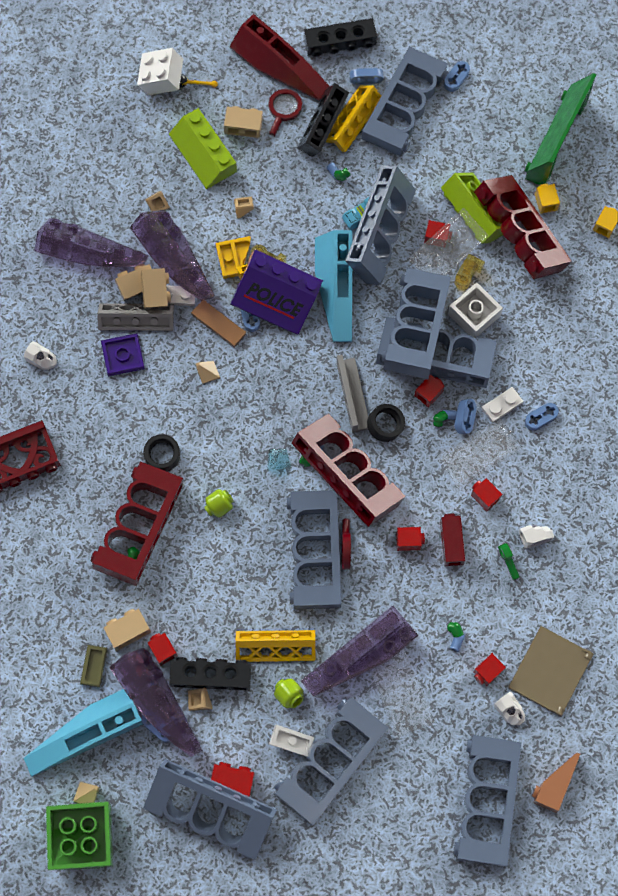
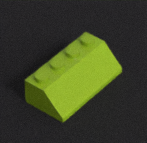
[169,108,237,189]
[441,172,503,244]

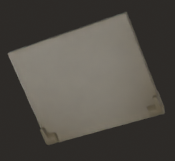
[508,626,594,717]

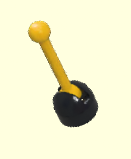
[179,74,218,88]

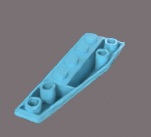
[315,230,352,342]
[24,688,143,777]

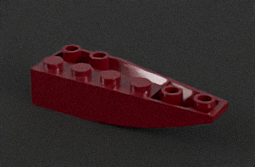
[230,14,329,101]

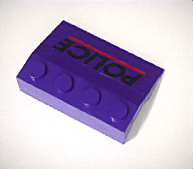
[230,249,323,335]

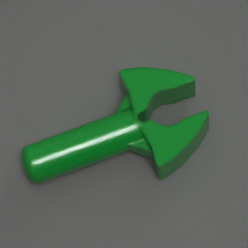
[498,543,520,580]

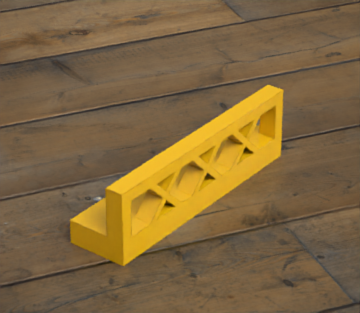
[326,85,381,152]
[235,630,316,662]

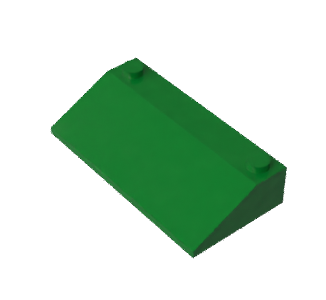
[524,73,597,185]

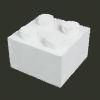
[137,48,183,95]
[448,283,503,338]

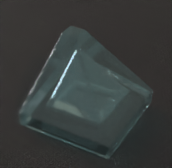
[267,449,290,471]

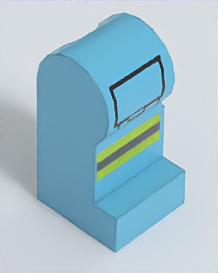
[342,197,369,230]

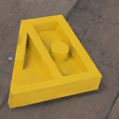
[215,236,251,279]

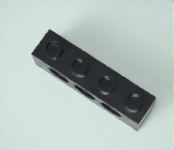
[304,18,377,57]
[297,83,349,157]
[169,657,251,691]

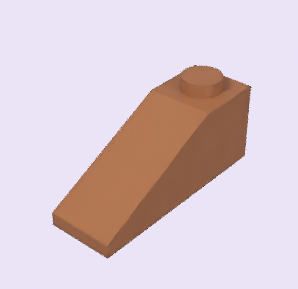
[532,753,580,813]

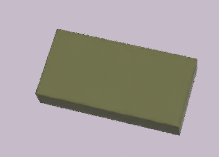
[80,645,108,688]

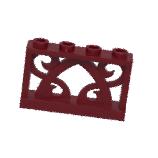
[0,420,61,493]

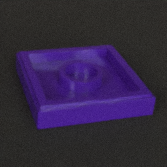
[101,333,145,377]

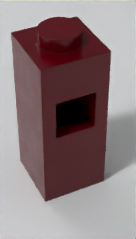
[440,513,465,567]

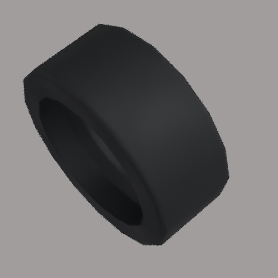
[367,404,405,442]
[143,434,180,472]

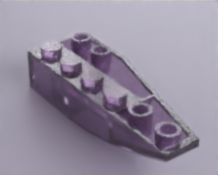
[129,210,215,301]
[34,218,149,267]
[301,605,419,697]
[109,647,203,757]

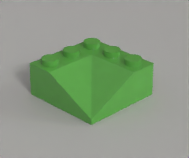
[46,802,113,870]

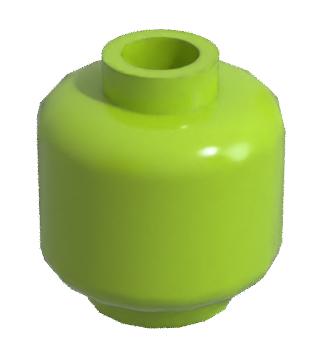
[204,489,234,518]
[274,678,304,708]

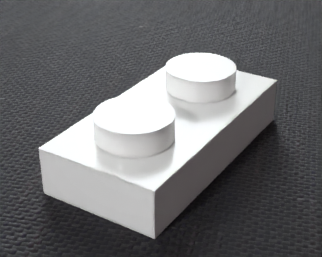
[166,285,196,306]
[481,387,524,423]
[269,725,314,757]

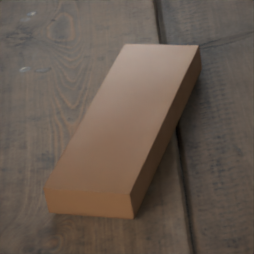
[191,300,246,348]

